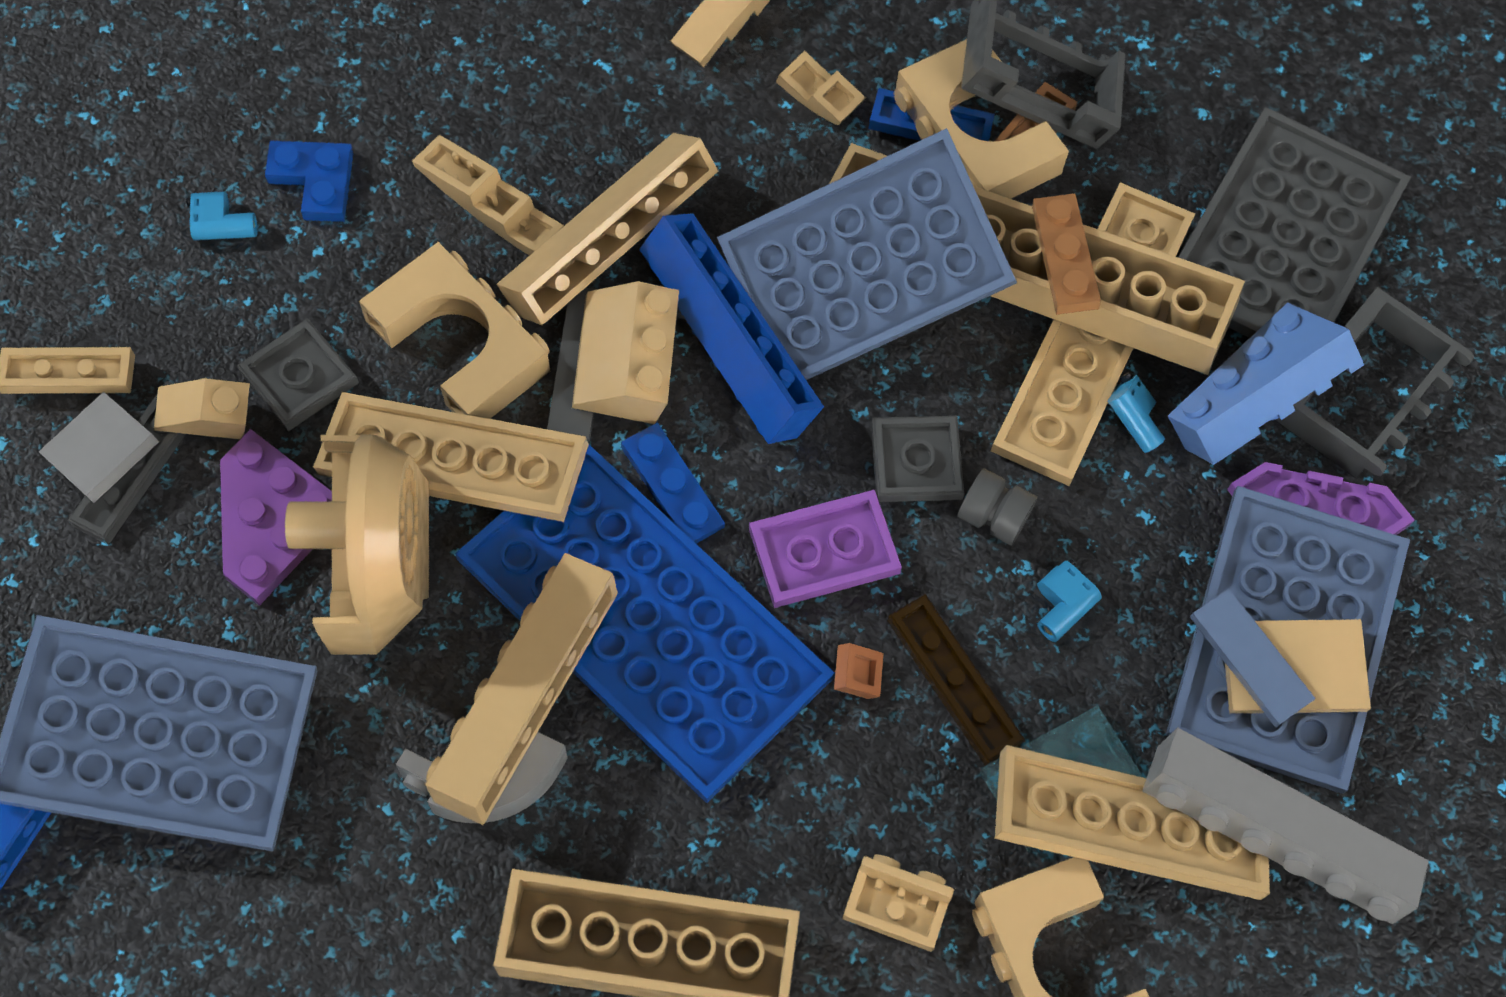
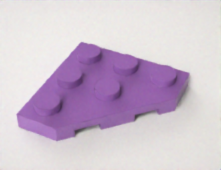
[220,429,332,606]
[1227,462,1415,535]

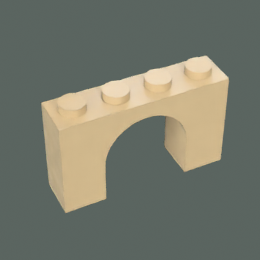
[894,39,1069,199]
[359,242,550,419]
[972,857,1149,997]

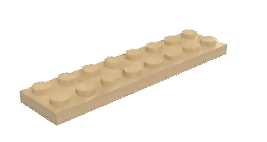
[991,183,1195,486]

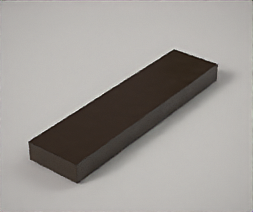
[887,594,1026,768]

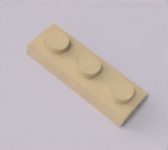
[0,347,135,394]

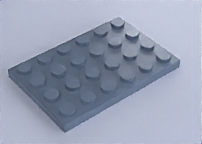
[717,128,1017,380]
[1165,486,1410,794]
[0,615,317,852]

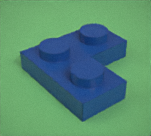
[265,141,353,222]

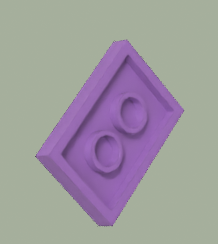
[749,490,902,608]

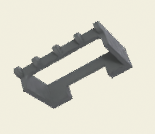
[961,0,1125,149]
[1276,287,1474,479]

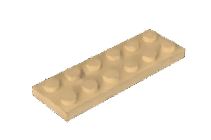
[313,392,589,522]
[995,745,1270,900]

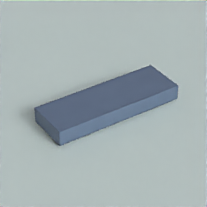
[1190,588,1316,728]

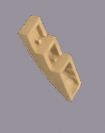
[671,0,770,68]
[412,135,564,256]

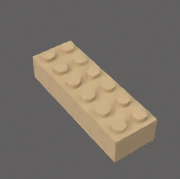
[494,869,800,997]

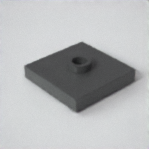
[237,318,359,432]
[871,416,964,502]

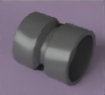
[957,468,1038,546]

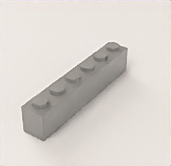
[1142,727,1429,924]

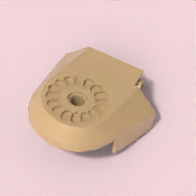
[285,434,429,655]

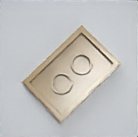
[1225,619,1371,714]

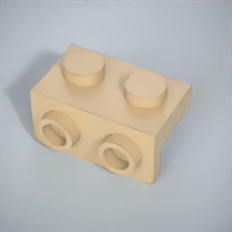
[842,855,954,952]

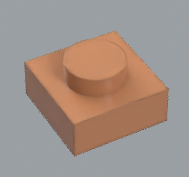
[834,643,884,699]

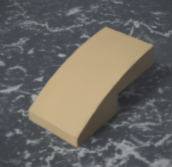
[776,51,866,126]

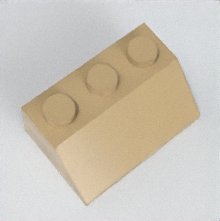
[572,281,679,424]

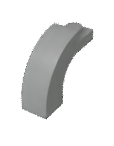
[396,732,568,823]

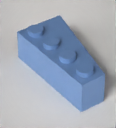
[1168,303,1364,465]

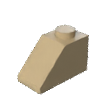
[154,378,250,439]

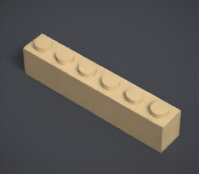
[497,133,718,325]
[425,553,618,825]

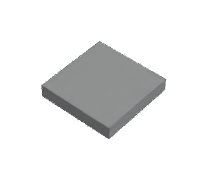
[39,392,159,503]

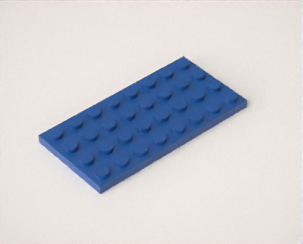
[455,445,835,803]

